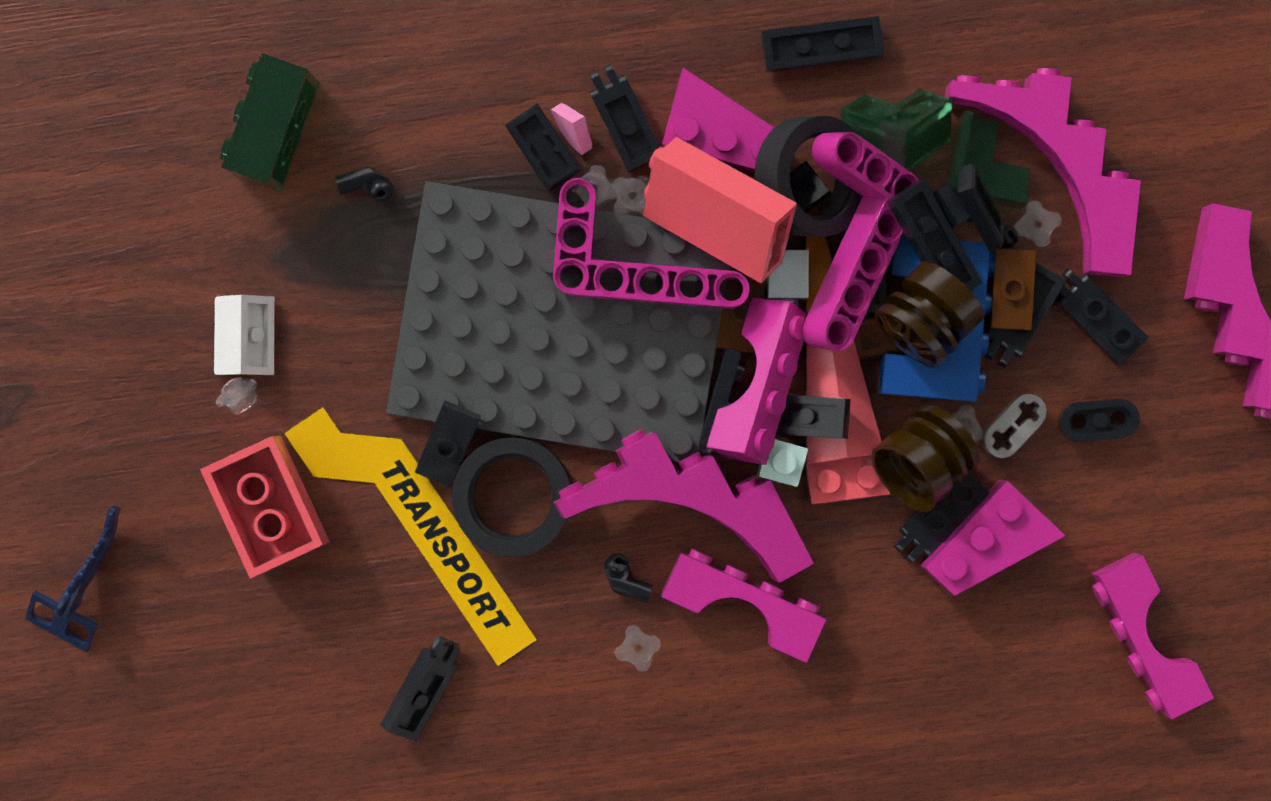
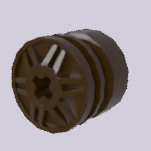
[875,261,984,369]
[871,405,980,513]

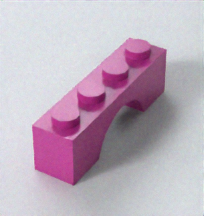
[706,298,808,465]
[661,548,826,663]
[1091,553,1214,720]

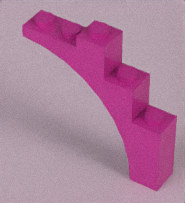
[944,68,1141,278]
[1184,204,1271,419]
[553,429,814,583]

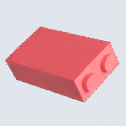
[643,137,797,283]

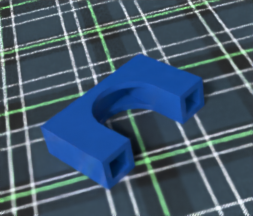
[877,236,995,402]

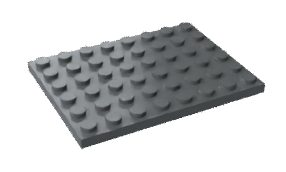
[386,181,730,462]

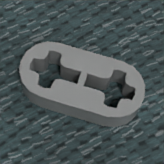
[981,394,1047,458]

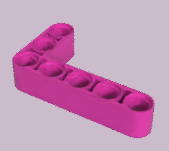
[802,132,918,351]
[553,178,750,309]

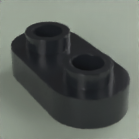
[1058,399,1140,442]

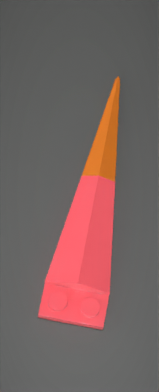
[805,206,890,505]

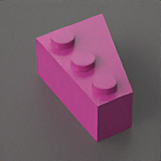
[662,68,774,176]
[919,480,1066,596]

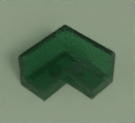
[841,89,952,171]
[945,110,1030,209]

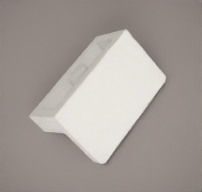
[214,295,275,375]

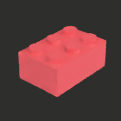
[200,436,330,579]

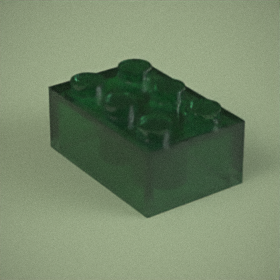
[220,53,320,193]

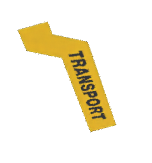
[284,407,537,666]

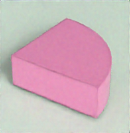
[551,103,593,155]

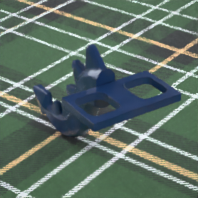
[25,506,121,652]

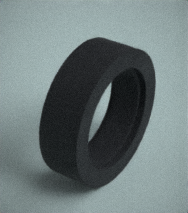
[754,115,863,237]
[452,438,571,557]

